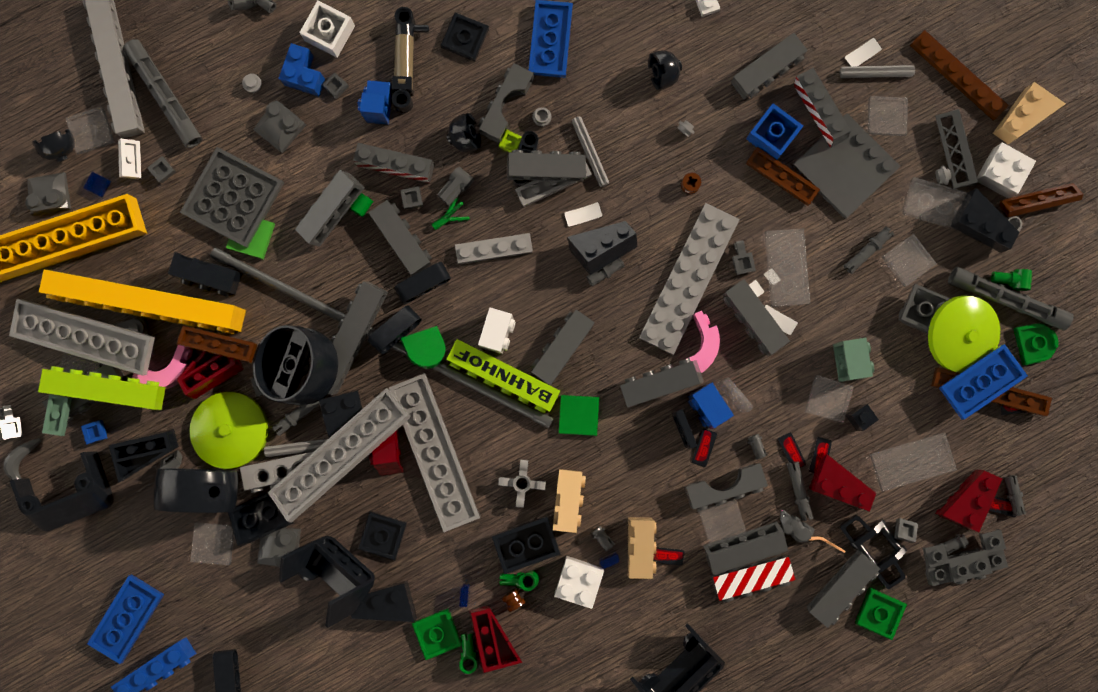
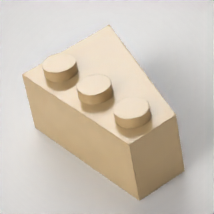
[993,82,1066,144]
[553,469,586,533]

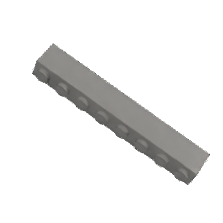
[82,0,145,139]

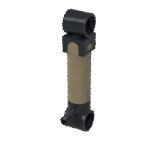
[392,7,429,113]

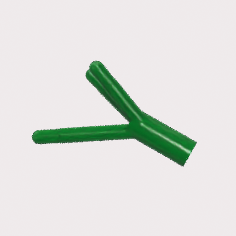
[432,197,470,230]

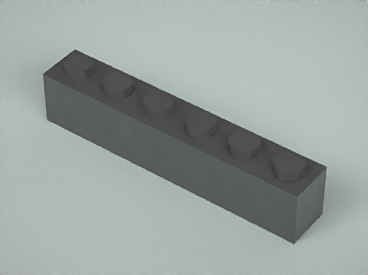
[328,281,388,396]

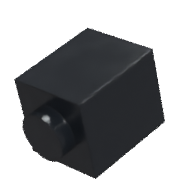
[845,404,879,431]

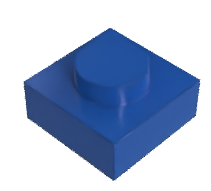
[81,420,108,445]

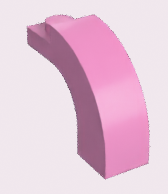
[687,311,720,373]
[132,345,193,389]

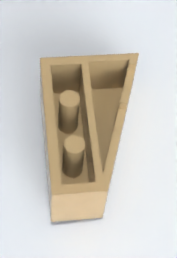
[628,517,656,579]

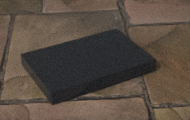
[228,493,294,547]

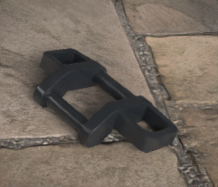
[840,514,907,589]

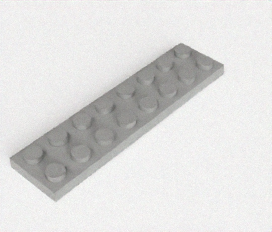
[639,203,740,355]
[9,299,155,376]
[389,373,480,532]
[268,388,411,523]

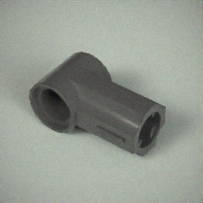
[437,167,474,206]

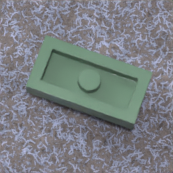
[42,394,72,436]

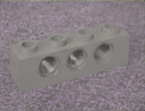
[240,451,314,493]

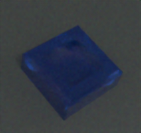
[83,172,111,198]
[599,553,620,569]
[459,584,470,607]

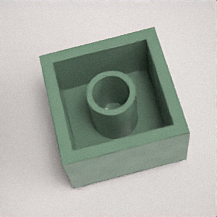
[833,338,874,382]

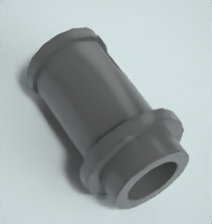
[747,434,767,460]
[591,526,615,551]
[943,534,969,555]

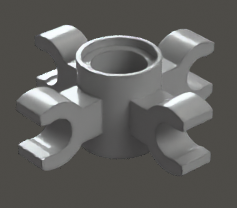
[498,460,546,508]

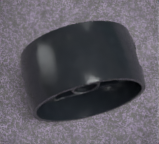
[253,325,338,405]
[153,468,238,513]

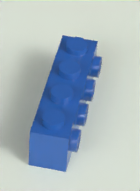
[111,637,197,692]

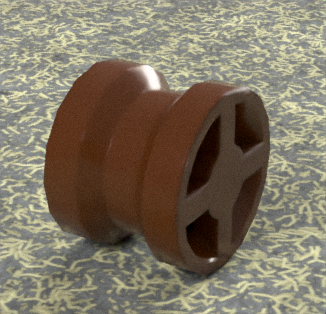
[681,172,701,194]
[501,588,525,612]

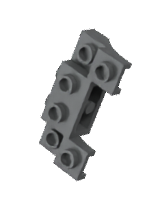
[922,529,1008,586]

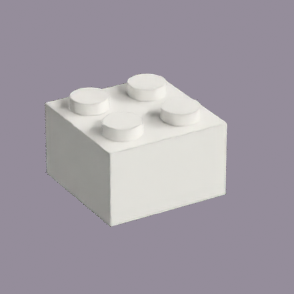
[300,0,355,58]
[977,142,1036,198]
[478,308,516,354]
[554,556,604,609]

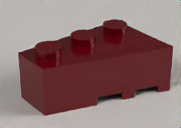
[177,333,244,399]
[369,429,404,476]
[809,453,876,512]
[935,470,1002,533]
[469,606,522,673]

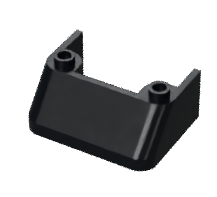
[10,451,114,531]
[279,536,375,628]
[630,623,725,692]

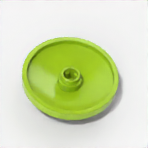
[928,296,1000,373]
[190,392,268,469]

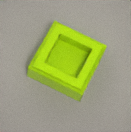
[498,129,522,153]

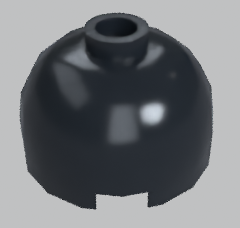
[648,50,682,90]
[447,113,481,152]
[32,129,75,163]

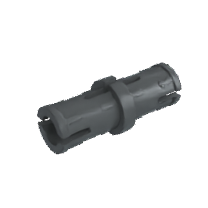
[586,258,625,287]
[1004,475,1026,516]

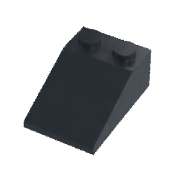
[319,391,363,438]

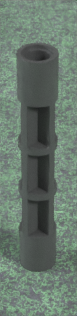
[123,39,203,148]
[948,266,1073,331]

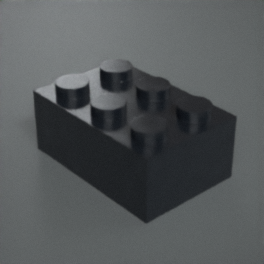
[492,515,561,574]

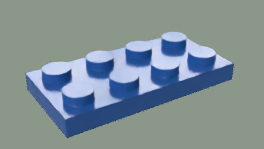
[529,0,573,78]
[939,344,1028,420]
[87,574,164,664]

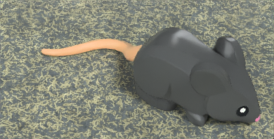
[780,510,846,553]

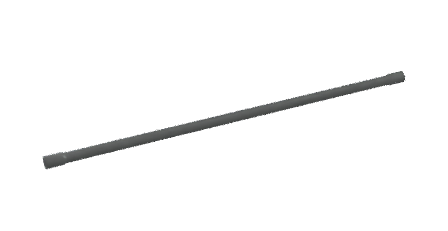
[210,247,554,429]

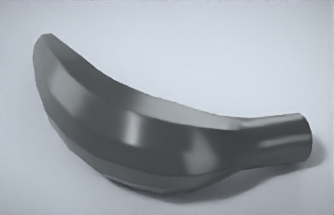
[3,438,42,480]

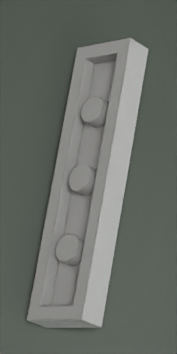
[515,163,592,207]
[455,233,533,264]

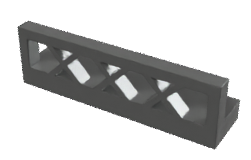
[935,109,978,189]

